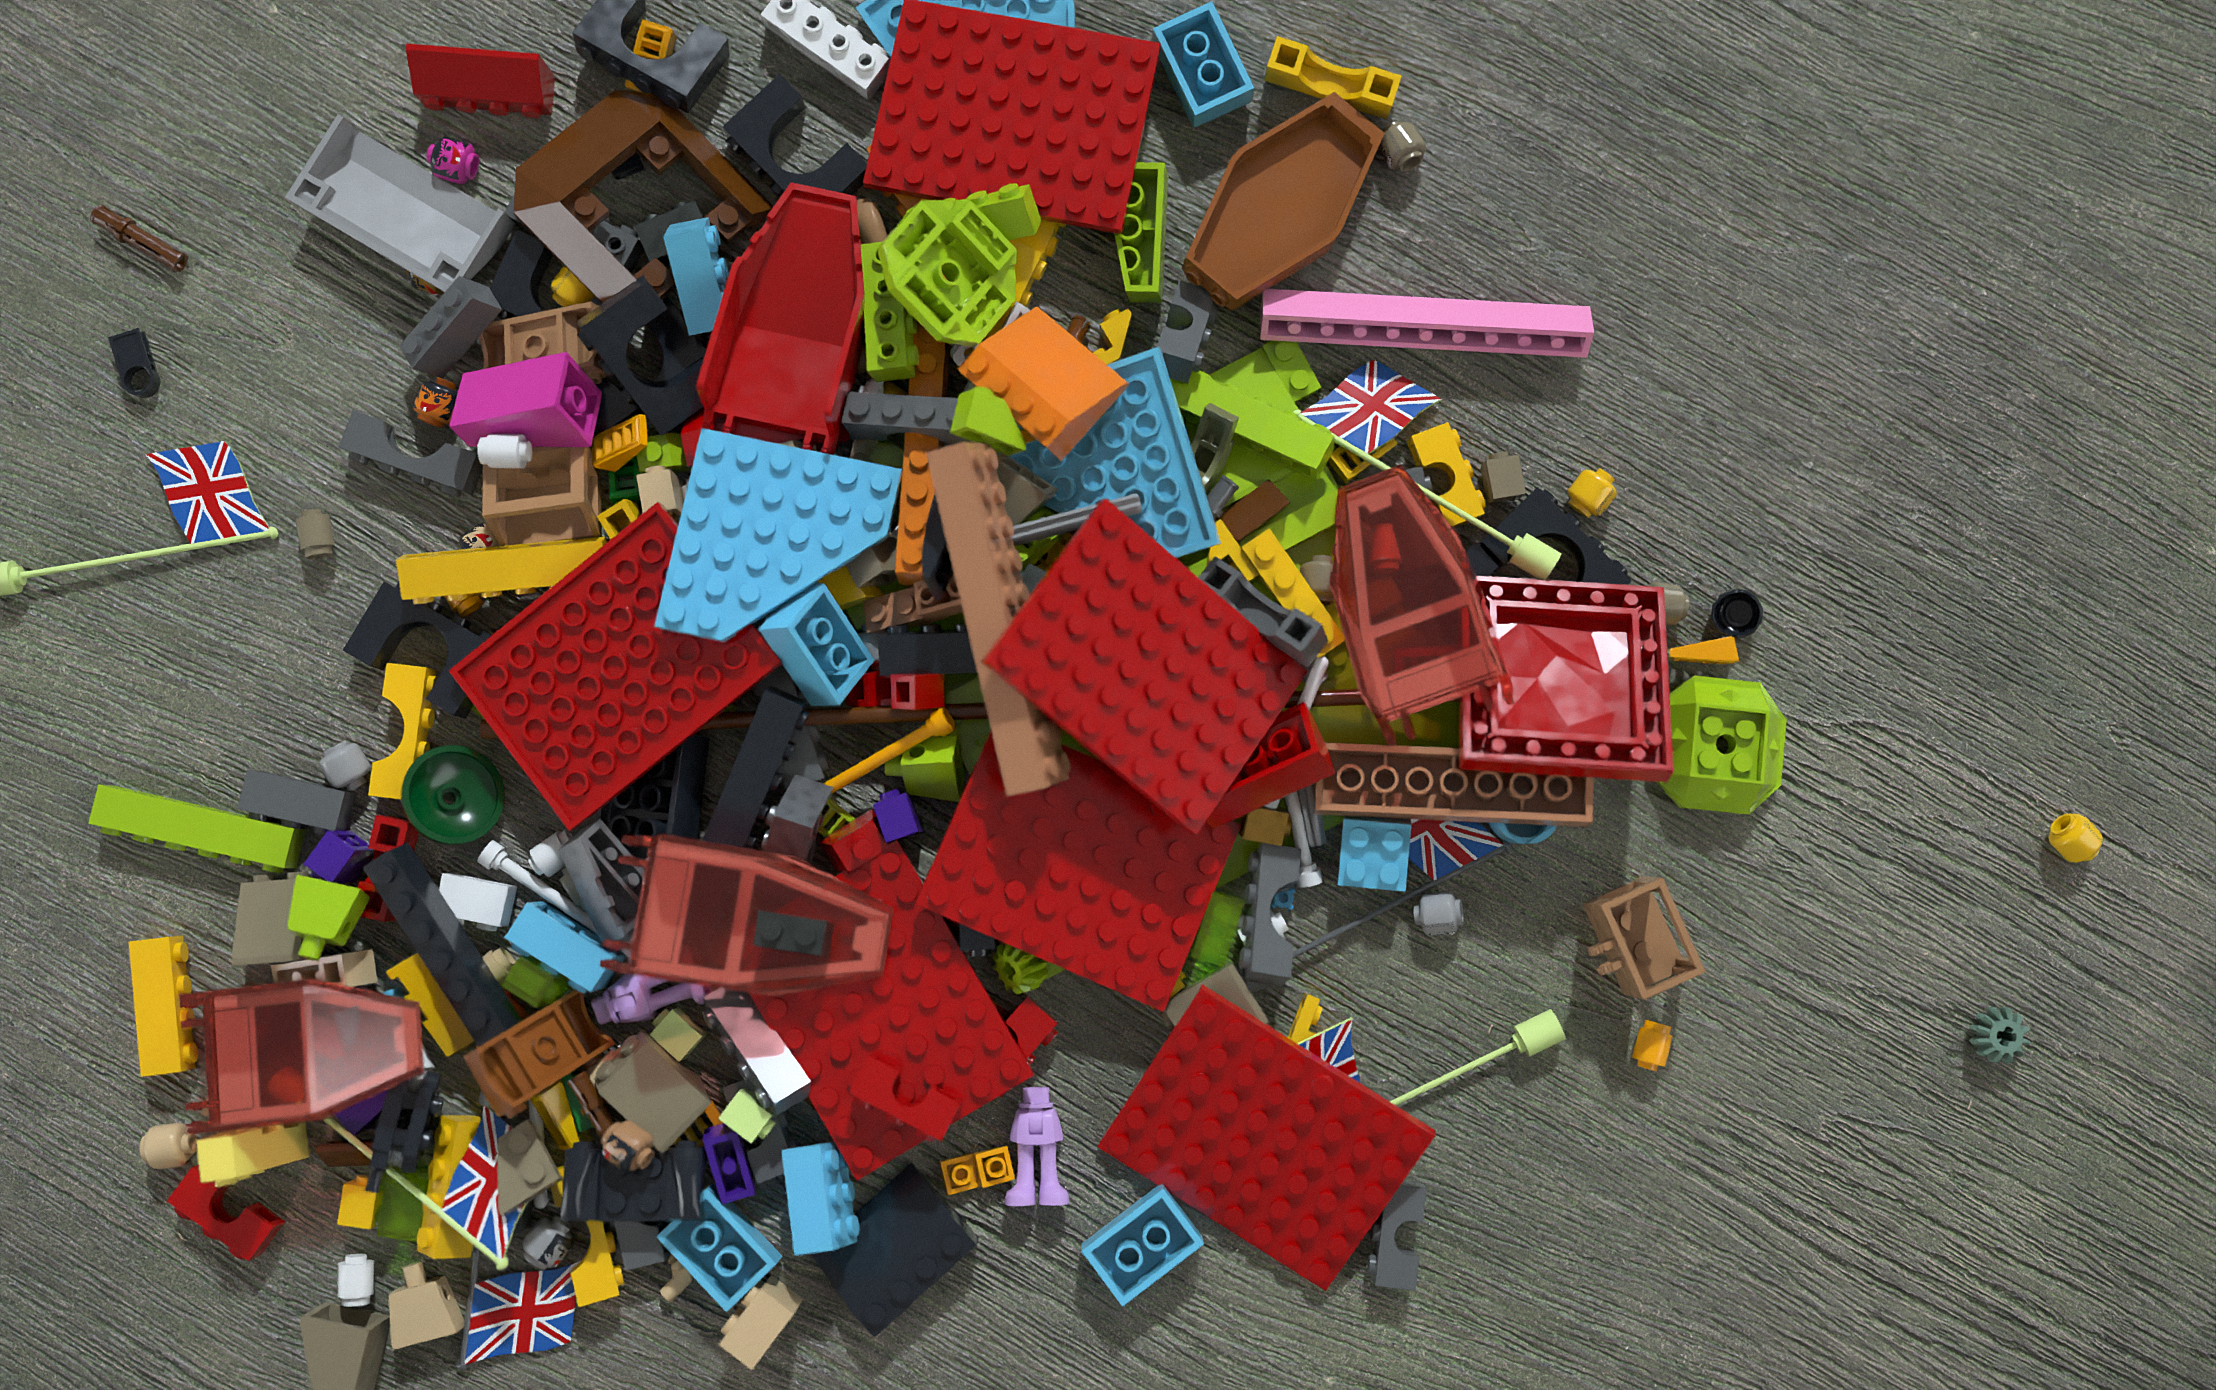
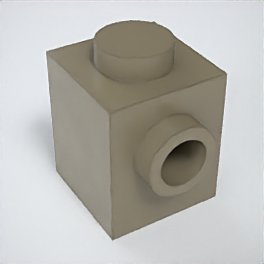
[1480,451,1526,504]

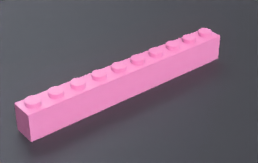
[1260,289,1594,358]

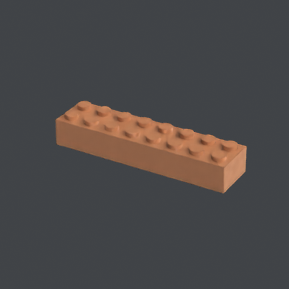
[1315,743,1594,827]

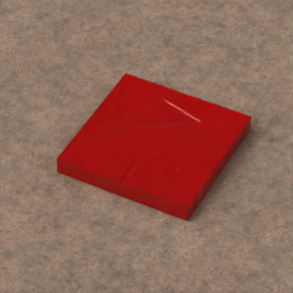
[1458,575,1674,782]

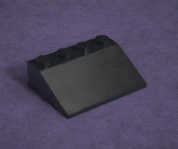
[594,735,710,866]
[811,1162,979,1338]

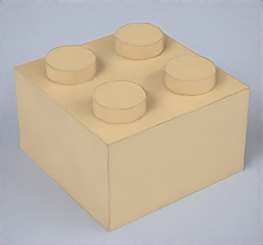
[719,1275,803,1370]

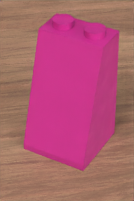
[449,352,602,447]

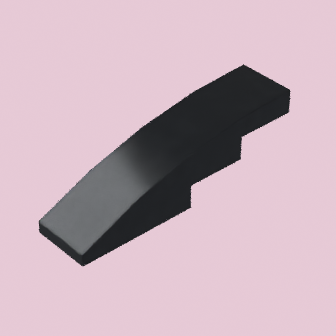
[922,493,954,600]

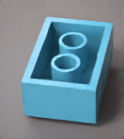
[1152,1,1254,129]
[663,217,729,336]
[758,583,874,706]
[504,901,627,993]
[782,1141,859,1255]
[657,1183,782,1312]
[1081,1184,1204,1307]

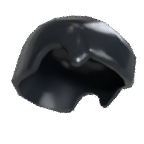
[1710,589,1763,639]

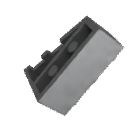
[758,774,833,901]
[558,818,650,947]

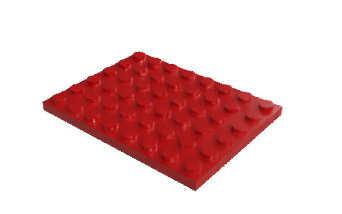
[863,0,1161,234]
[981,498,1308,834]
[449,502,782,831]
[914,729,1241,1012]
[721,840,1034,1180]
[1097,984,1436,1291]

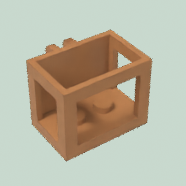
[482,447,602,546]
[1582,876,1706,1000]

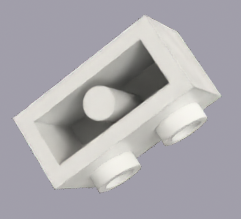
[439,873,517,931]

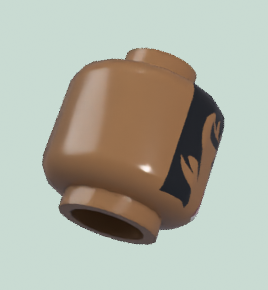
[601,1120,654,1173]

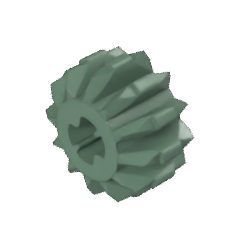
[1968,1007,2031,1064]

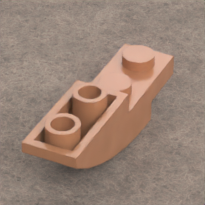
[863,573,963,634]

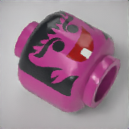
[426,137,480,184]

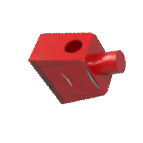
[818,808,890,873]

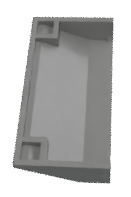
[285,114,516,292]

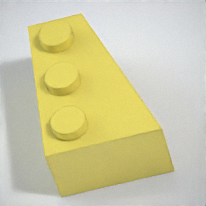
[196,1117,310,1187]

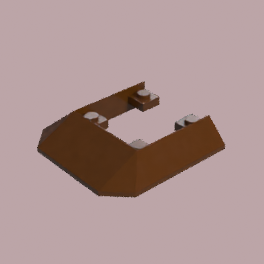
[514,90,774,303]

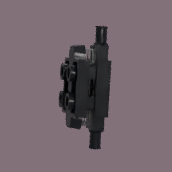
[364,1053,444,1193]

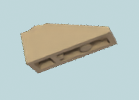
[271,949,377,991]

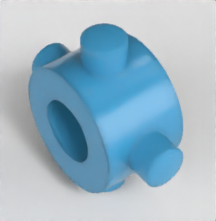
[1270,887,1296,911]

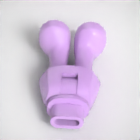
[591,944,712,1025]
[1005,1087,1069,1206]

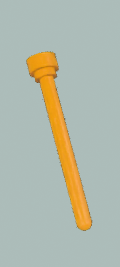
[823,707,956,794]

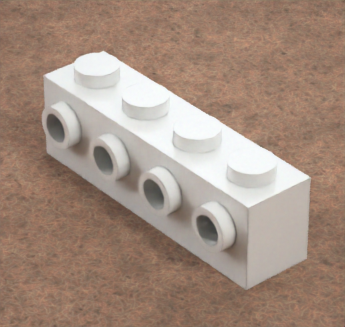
[760,0,890,100]

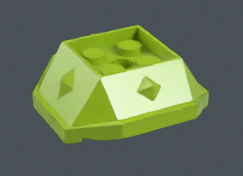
[877,200,1017,347]
[1657,675,1787,815]

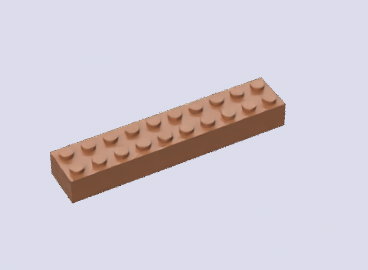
[926,442,1070,796]

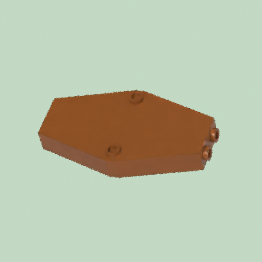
[1182,92,1384,311]

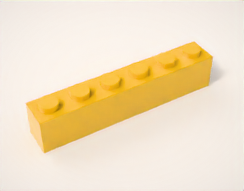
[396,536,607,604]

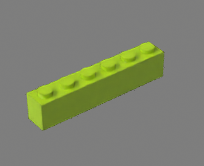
[1170,371,1335,482]
[88,784,306,873]

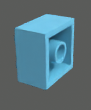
[1338,816,1411,892]

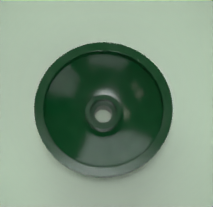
[401,745,505,845]

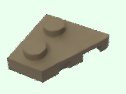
[497,1120,563,1216]

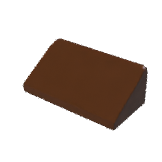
[1216,479,1290,543]
[316,1139,395,1167]

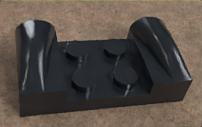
[561,1141,707,1222]

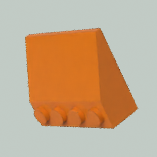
[957,306,1130,461]

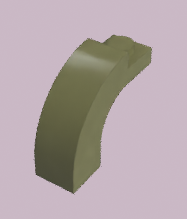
[1191,403,1239,497]

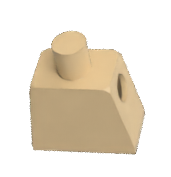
[389,1261,465,1350]

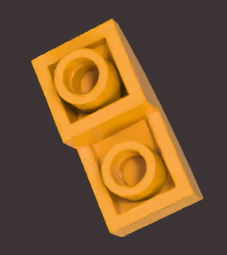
[938,1146,1015,1195]

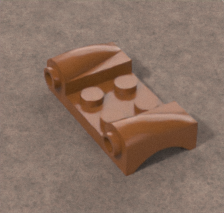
[463,989,615,1118]

